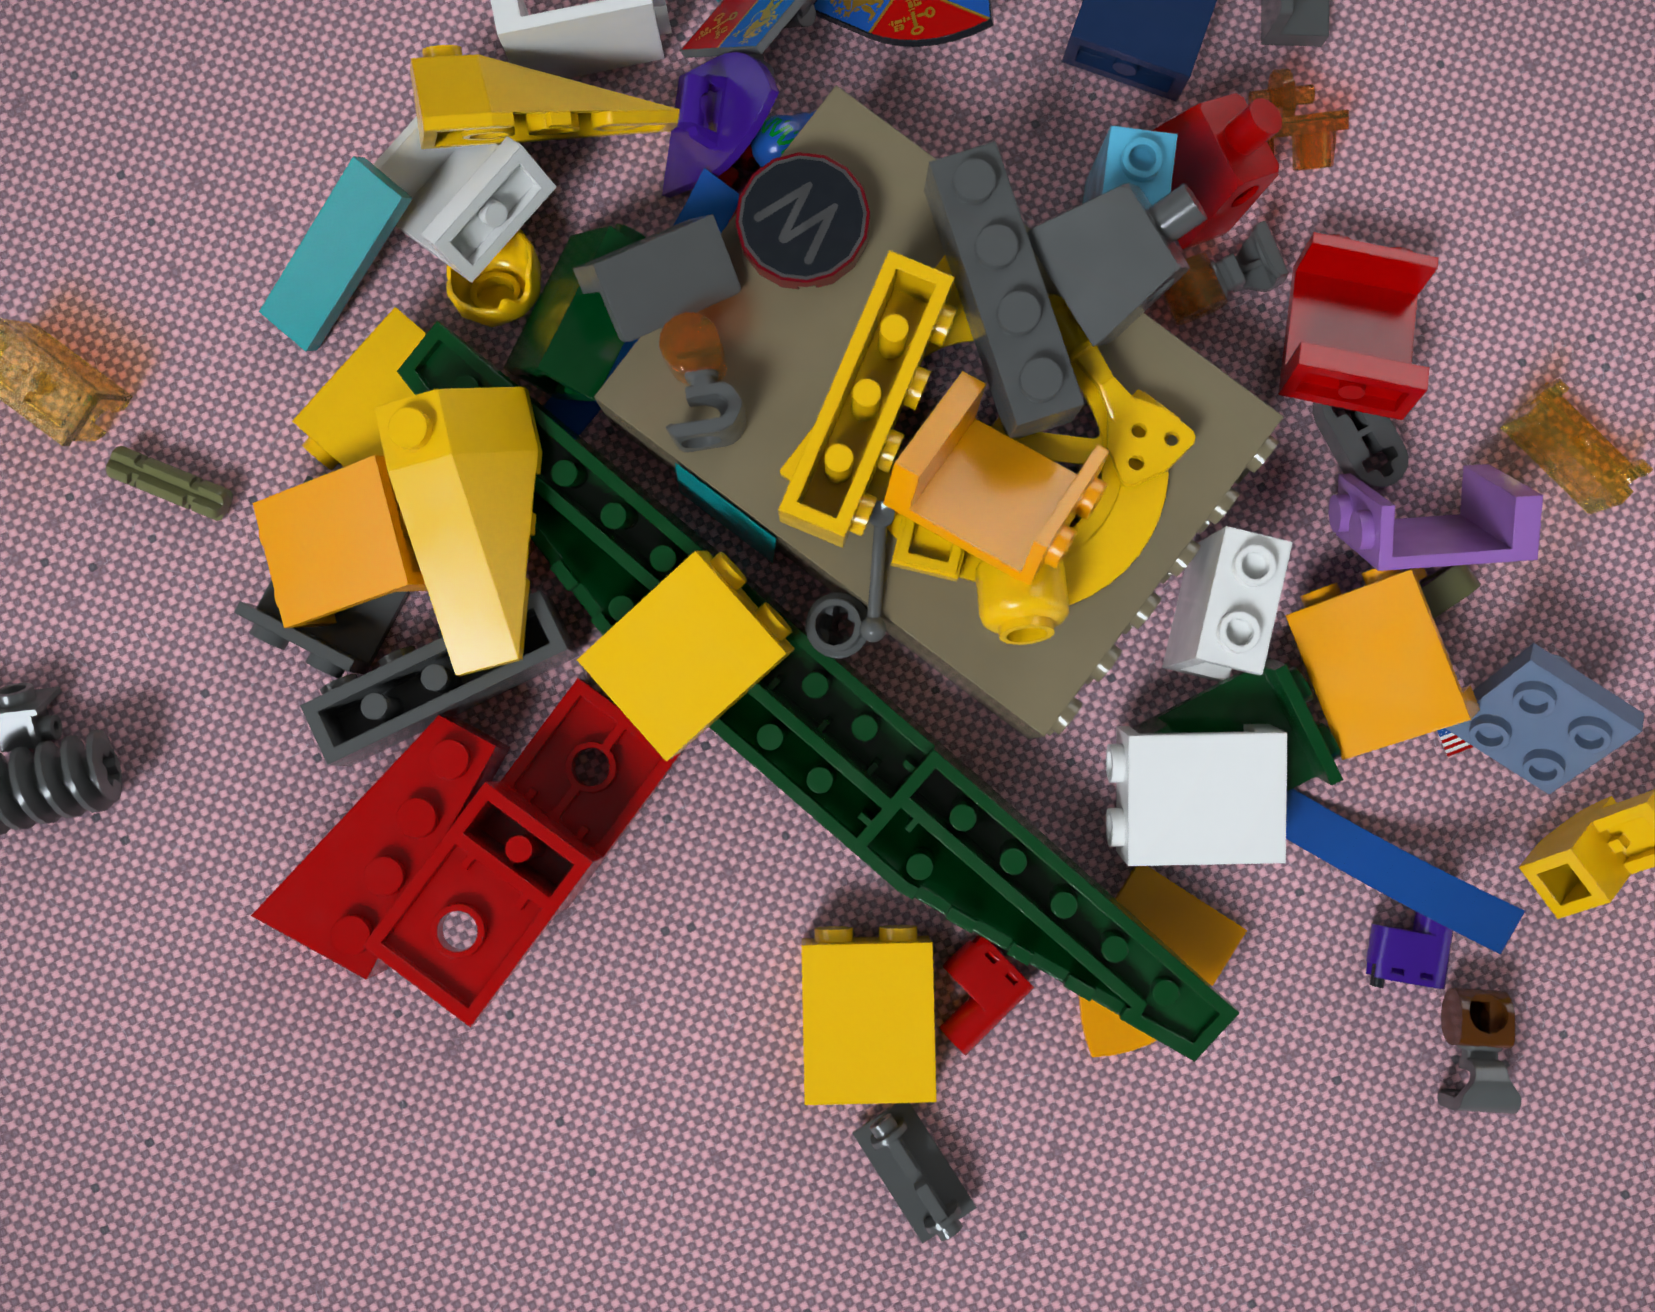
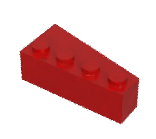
[251,715,511,980]

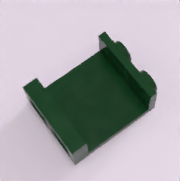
[1132,658,1344,791]

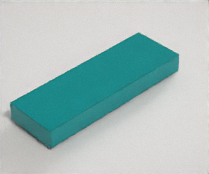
[259,156,413,352]

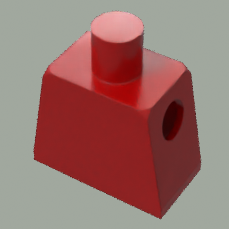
[1151,93,1282,250]

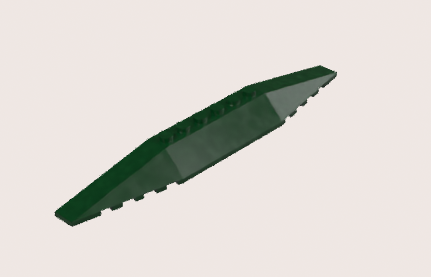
[397,321,1239,1062]

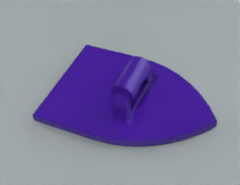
[662,52,779,198]

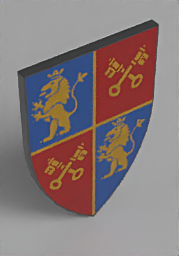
[680,0,816,58]

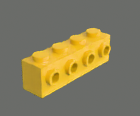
[778,250,958,548]

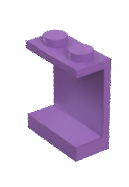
[1329,464,1543,571]

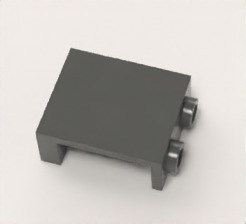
[234,476,410,678]

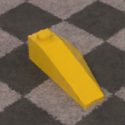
[374,387,542,676]

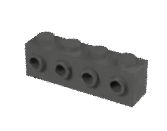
[300,590,579,767]

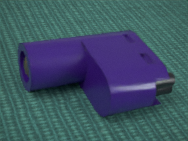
[1366,911,1453,989]

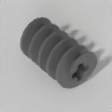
[0,729,122,835]

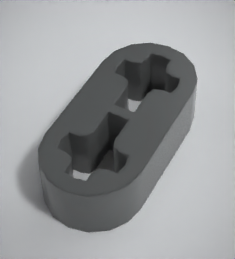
[1312,402,1409,491]

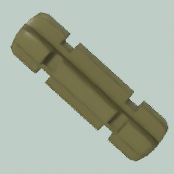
[105,446,233,521]

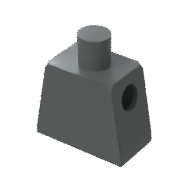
[1027,183,1207,346]

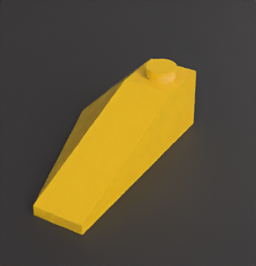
[410,45,680,149]

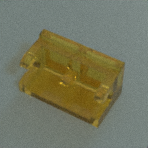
[0,318,133,446]
[1500,378,1653,515]

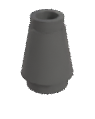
[805,592,868,658]

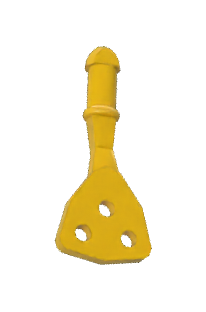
[1048,293,1196,488]

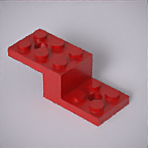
[362,678,682,1027]

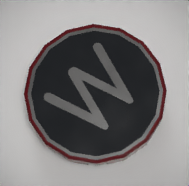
[735,152,870,289]

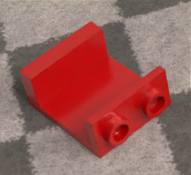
[1278,232,1439,420]

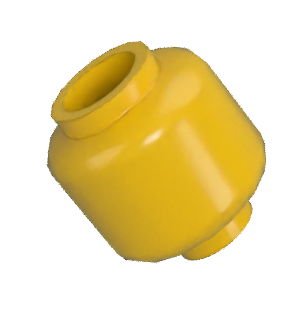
[975,560,1070,645]

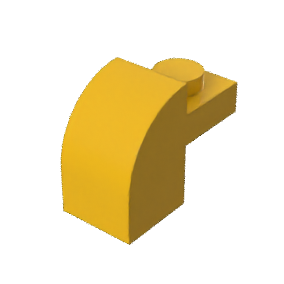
[1519,789,1655,919]

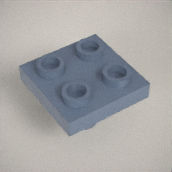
[1445,643,1644,795]

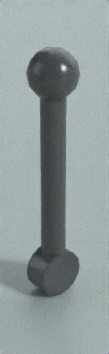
[860,500,896,642]

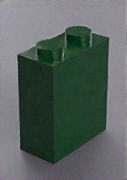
[503,224,646,401]

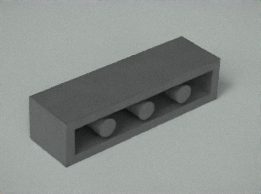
[924,141,1084,440]

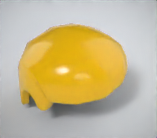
[446,229,542,327]

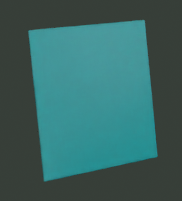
[675,463,776,563]

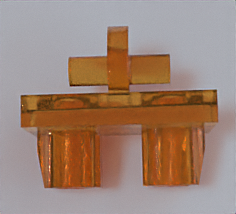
[1248,68,1349,170]

